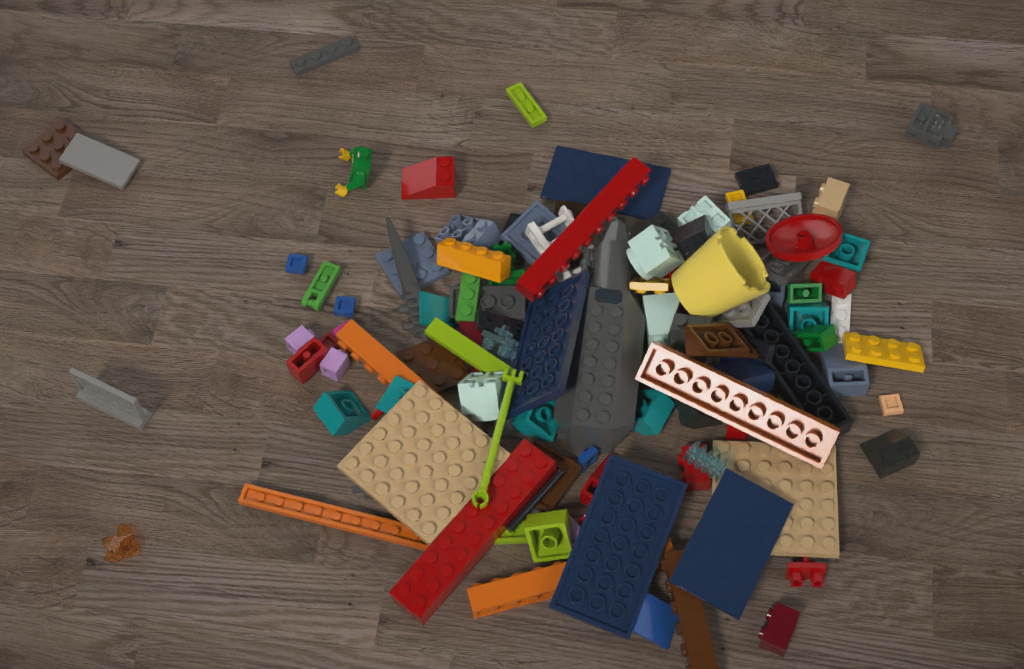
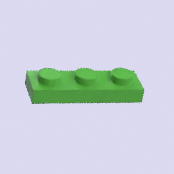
[455,272,481,324]

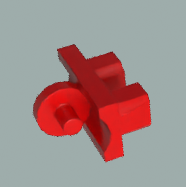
[785,557,826,588]

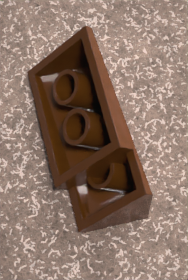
[685,323,759,358]

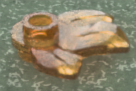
[102,524,140,563]

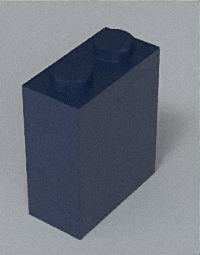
[712,358,775,392]

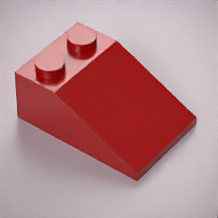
[401,156,456,200]

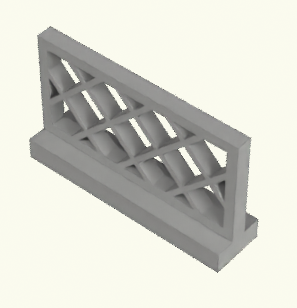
[725,192,803,245]
[69,367,152,430]

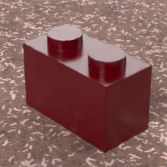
[758,602,801,657]

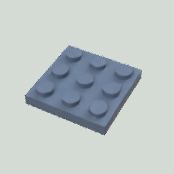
[500,200,567,265]
[374,231,450,299]

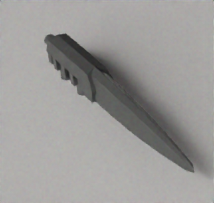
[386,217,430,342]

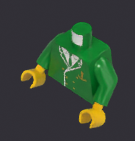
[335,146,372,197]

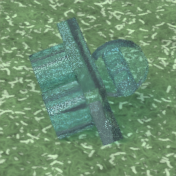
[481,324,518,359]

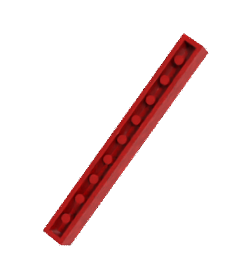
[515,156,651,303]

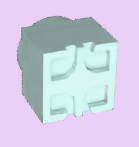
[677,195,731,234]
[626,225,685,281]
[458,371,507,422]

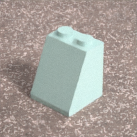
[642,293,681,350]

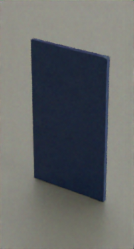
[540,146,671,220]
[669,468,794,620]

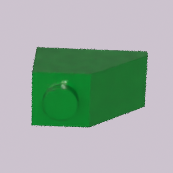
[788,281,822,304]
[791,324,838,352]

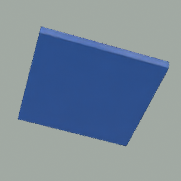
[633,592,677,650]

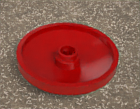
[765,213,843,262]

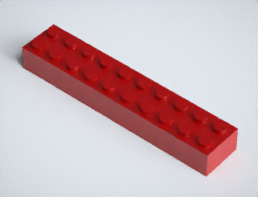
[388,439,557,626]

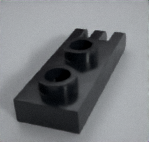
[476,310,524,341]

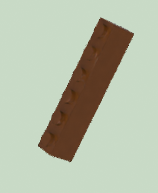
[660,549,719,669]

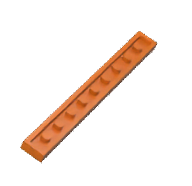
[238,483,429,551]

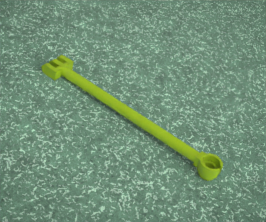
[472,367,525,509]

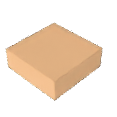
[878,393,904,416]

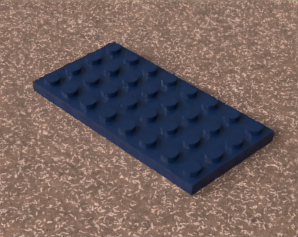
[506,270,590,420]
[549,454,688,641]

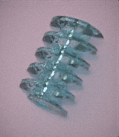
[683,440,729,483]

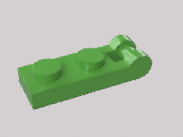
[301,261,341,311]

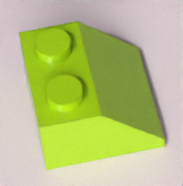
[524,509,574,563]

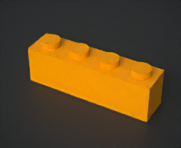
[437,238,511,283]

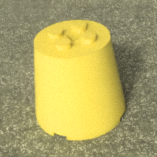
[671,226,770,317]

